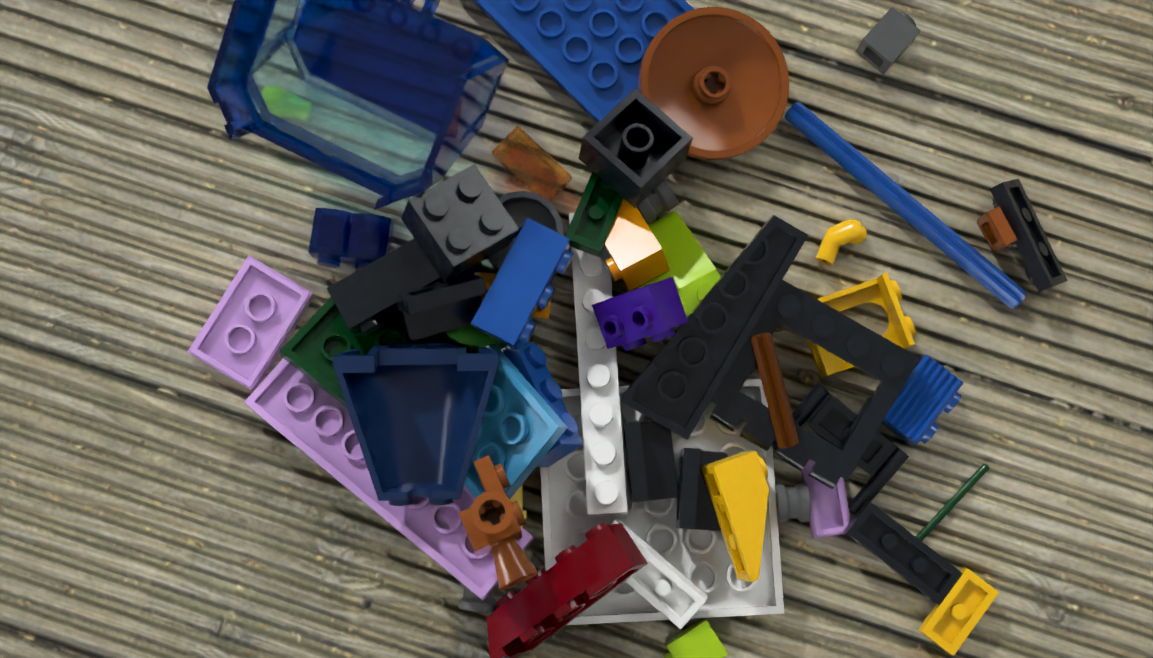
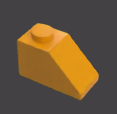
[605,199,670,291]

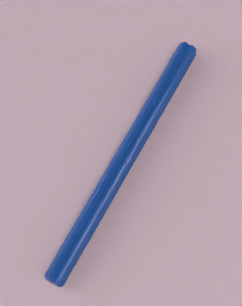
[785,102,1026,309]

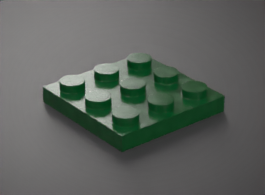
[280,270,446,408]

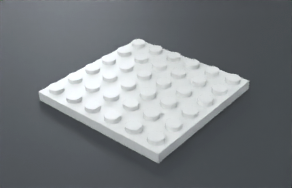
[540,379,784,625]

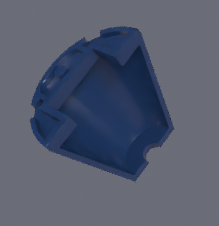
[333,343,498,506]

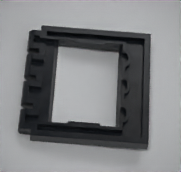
[709,280,920,489]

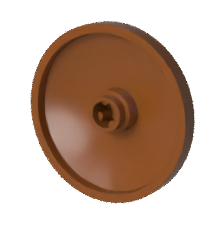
[638,7,789,160]

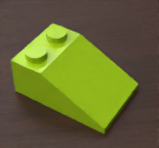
[634,211,721,344]

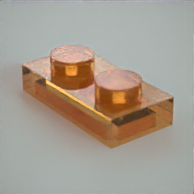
[492,125,572,202]

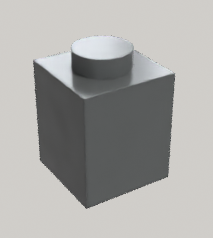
[855,7,921,75]

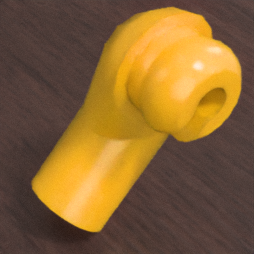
[815,219,867,266]

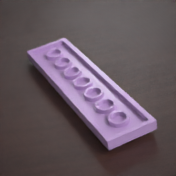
[244,358,534,601]

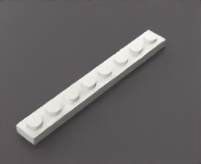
[569,213,628,517]

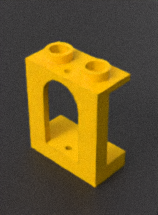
[806,272,916,379]

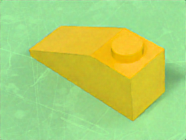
[701,451,769,582]

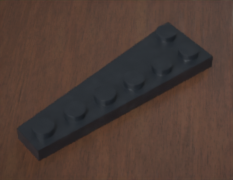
[620,215,808,440]

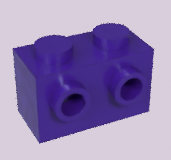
[592,277,688,351]

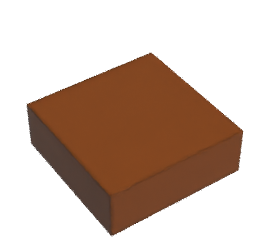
[977,206,1017,253]

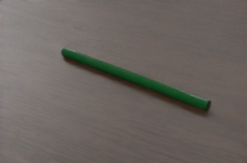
[916,463,990,541]

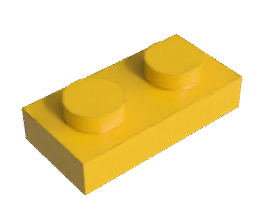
[918,567,999,656]

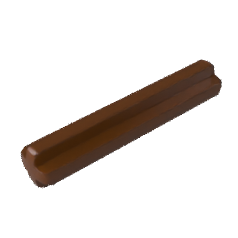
[751,332,799,449]

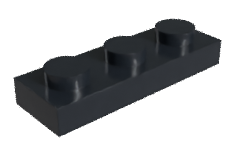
[990,178,1068,292]
[843,500,963,605]

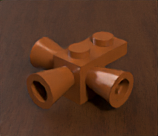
[459,455,538,590]

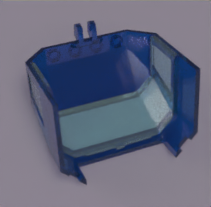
[207,0,509,210]

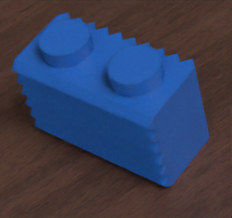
[881,354,963,446]

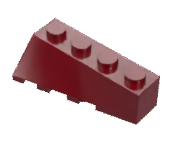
[486,522,648,658]

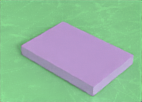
[187,255,315,391]

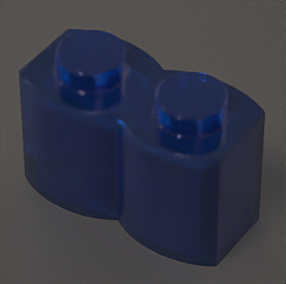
[308,208,394,270]

